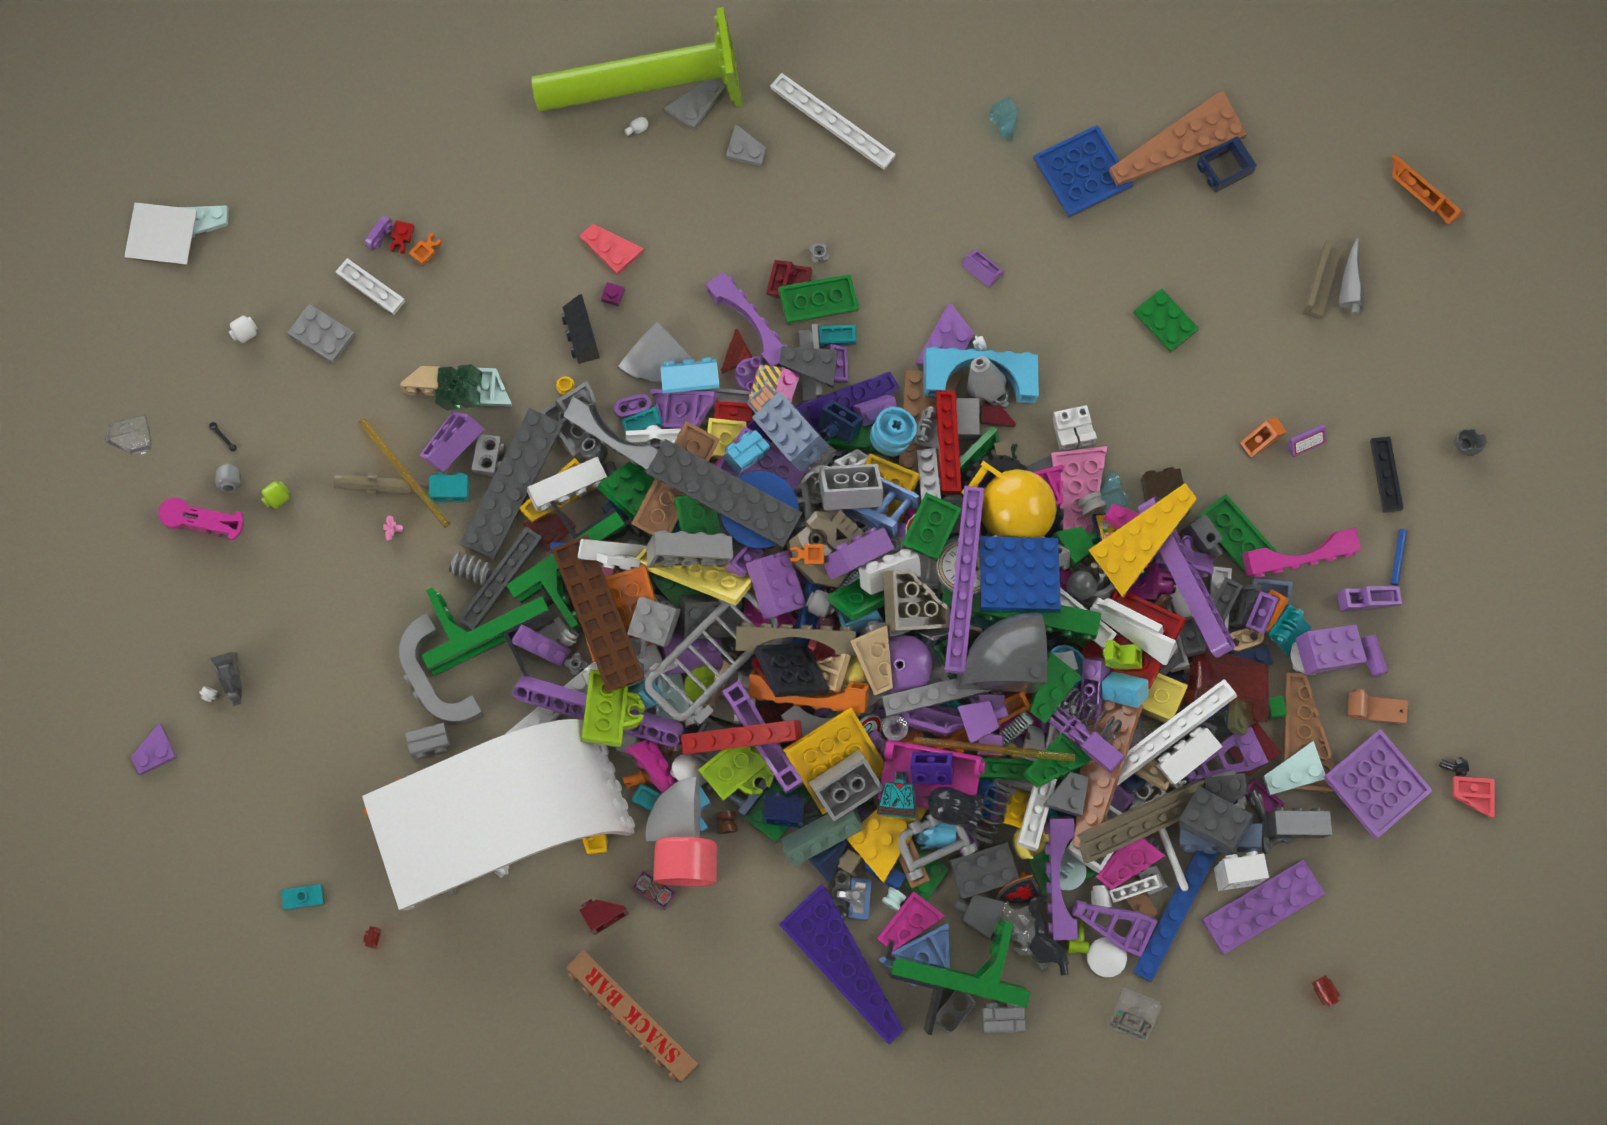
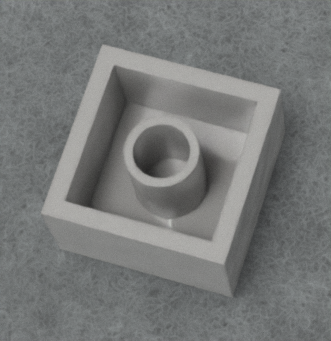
[627,597,681,647]

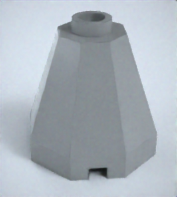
[967,357,1007,402]

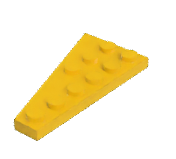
[1089,483,1197,598]
[847,796,928,883]

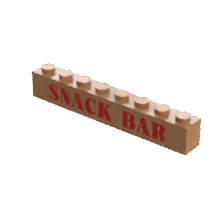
[566,950,699,1083]

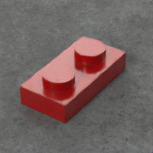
[714,400,753,424]

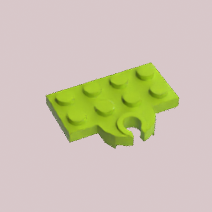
[581,669,645,747]
[698,743,783,801]

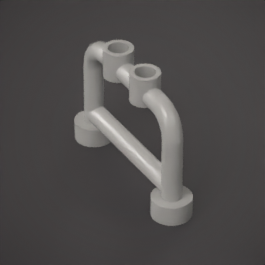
[898,813,978,881]

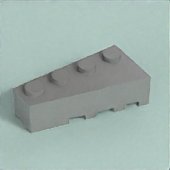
[647,530,733,568]

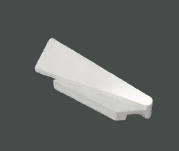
[1090,597,1177,665]

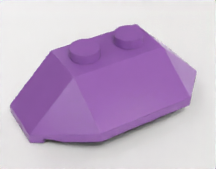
[901,704,965,737]

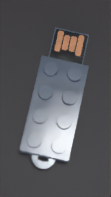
[747,383,829,472]

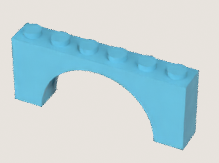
[923,346,1039,403]

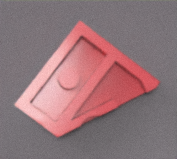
[1453,776,1495,818]

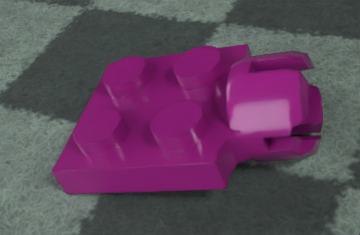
[1127,563,1176,602]

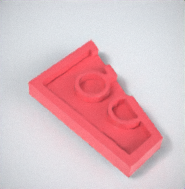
[580,224,644,275]

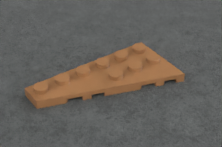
[899,370,962,473]
[1283,672,1335,793]

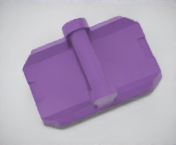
[1155,535,1214,577]

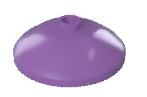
[888,635,933,693]

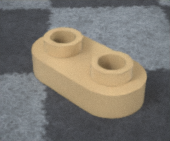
[1230,628,1264,652]

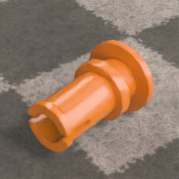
[623,769,654,789]

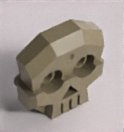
[786,510,865,589]

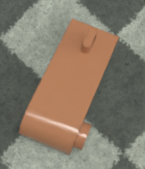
[1347,689,1408,724]

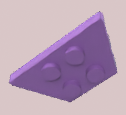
[916,303,974,366]
[650,389,718,429]

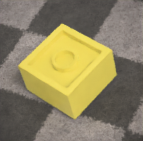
[707,418,747,461]
[1141,673,1188,723]

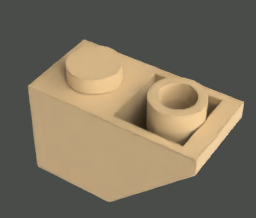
[400,366,443,396]

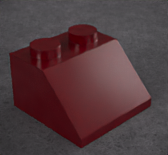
[579,899,629,935]

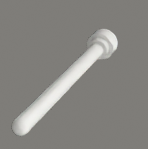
[1143,798,1188,891]

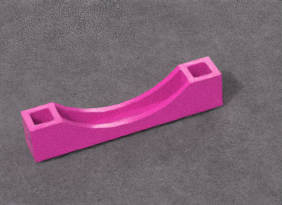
[1241,528,1361,578]

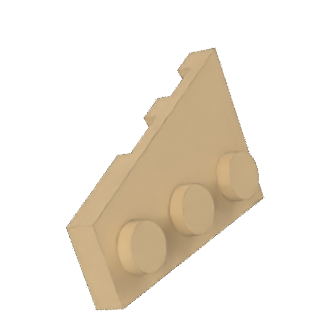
[850,625,893,696]

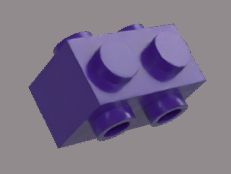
[910,752,954,785]

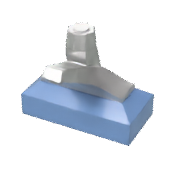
[837,878,872,920]

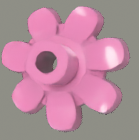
[383,516,403,541]

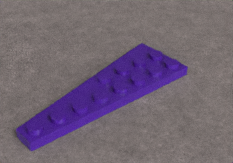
[747,372,900,442]
[779,884,904,1044]

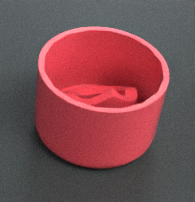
[653,837,718,887]

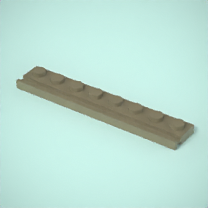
[1077,778,1206,863]

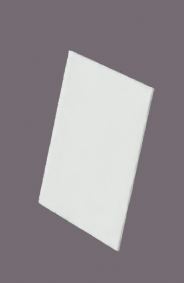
[124,203,197,264]

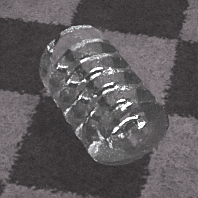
[881,714,908,741]

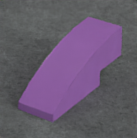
[1337,586,1403,611]

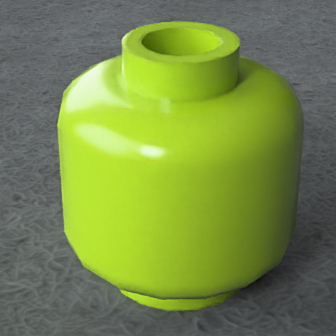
[261,481,291,509]

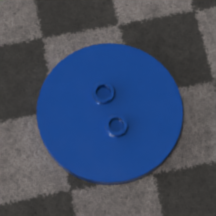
[721,471,799,549]

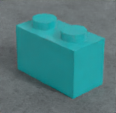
[429,472,470,503]

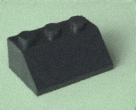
[561,294,600,364]

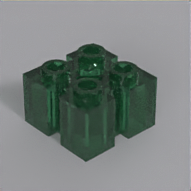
[435,364,482,411]

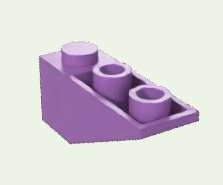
[1080,657,1110,720]

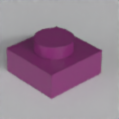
[601,282,625,306]

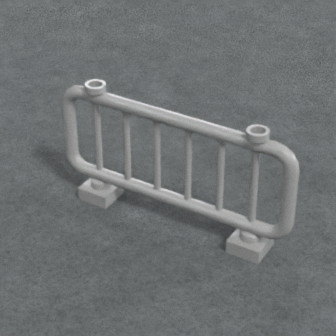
[645,590,783,726]

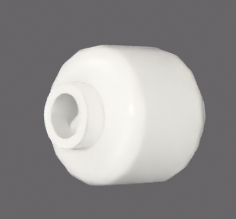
[229,315,258,343]

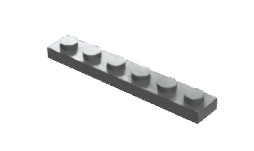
[458,527,543,630]

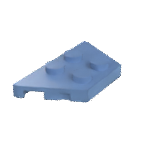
[879,923,950,987]

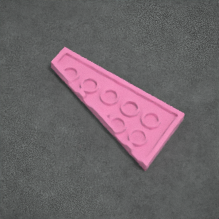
[1051,446,1107,562]

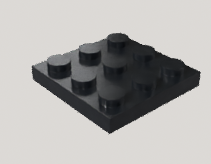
[754,643,829,697]

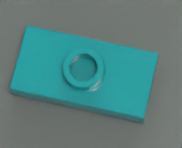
[818,325,856,346]
[621,406,663,431]
[631,784,661,812]
[281,884,324,910]

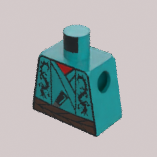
[877,771,918,819]

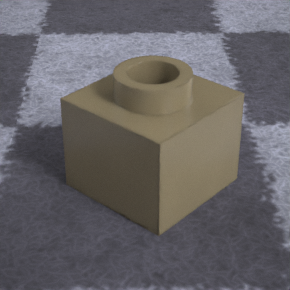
[990,441,1013,458]
[838,849,866,878]

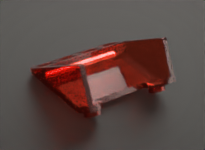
[1183,649,1269,722]

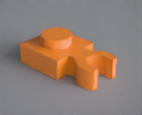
[409,233,442,266]
[790,544,824,565]

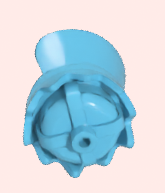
[914,814,956,850]

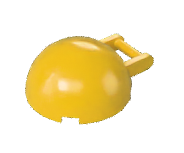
[961,461,1057,538]

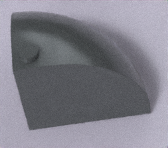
[956,613,1047,693]

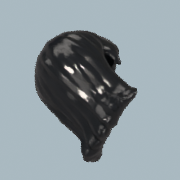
[928,787,985,830]

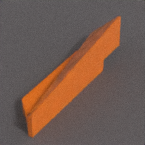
[1392,154,1465,225]

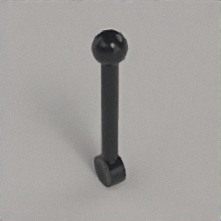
[209,422,237,451]

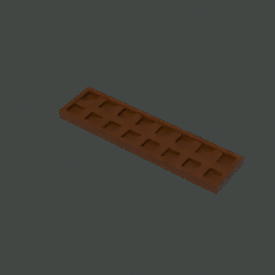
[552,535,645,693]

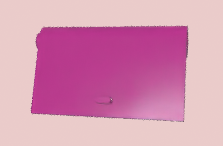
[878,739,986,809]

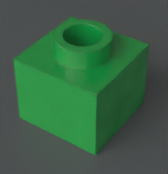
[1263,696,1287,721]

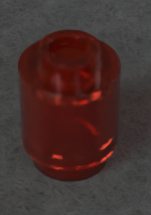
[1312,975,1341,1007]

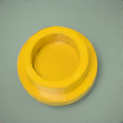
[556,376,575,395]

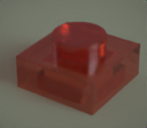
[363,926,381,950]

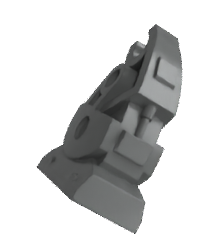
[210,652,242,706]

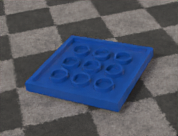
[1033,125,1133,218]
[979,536,1061,612]

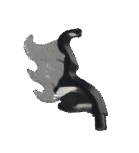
[1003,896,1069,976]

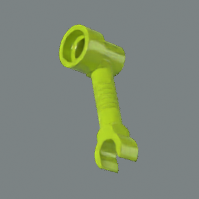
[1066,901,1089,955]

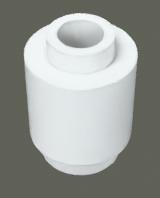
[1091,885,1112,915]

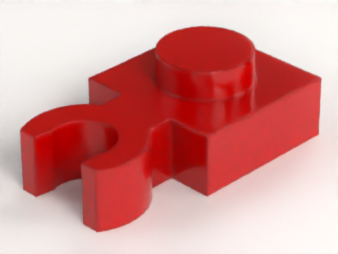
[390,220,415,254]

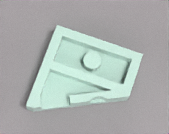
[475,368,512,407]

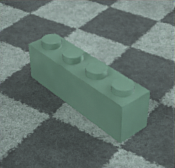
[781,808,864,866]

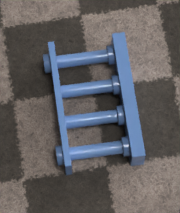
[837,477,920,539]

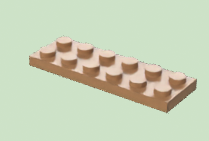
[631,421,720,535]

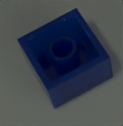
[762,792,805,828]

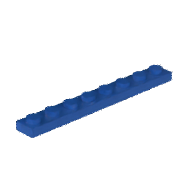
[1133,850,1219,982]

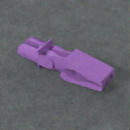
[1047,706,1125,773]

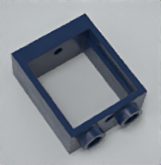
[1197,136,1257,192]

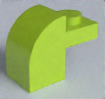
[1103,640,1142,670]

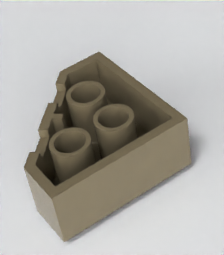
[883,570,950,631]

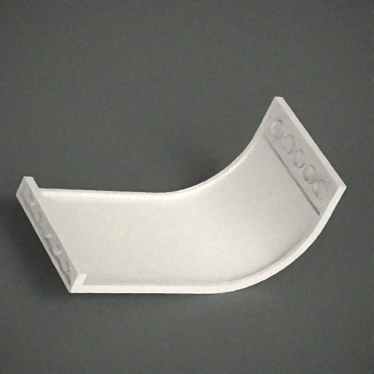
[362,719,635,910]

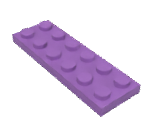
[1202,859,1325,955]

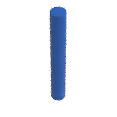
[1391,529,1407,586]

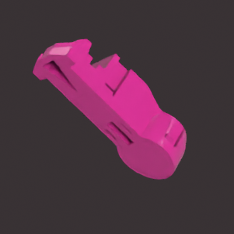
[158,497,244,541]

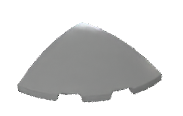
[618,322,692,383]
[539,381,596,457]
[646,776,701,841]

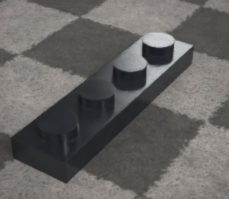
[1370,436,1404,513]

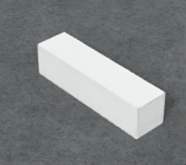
[1109,874,1163,903]

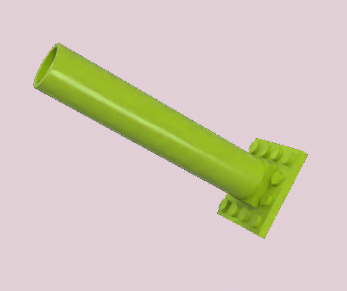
[532,7,743,112]

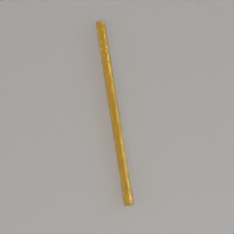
[359,418,450,528]
[914,736,1075,762]

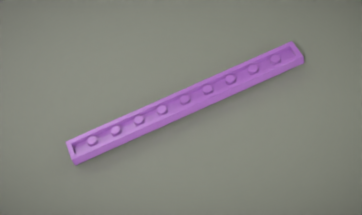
[944,486,984,674]

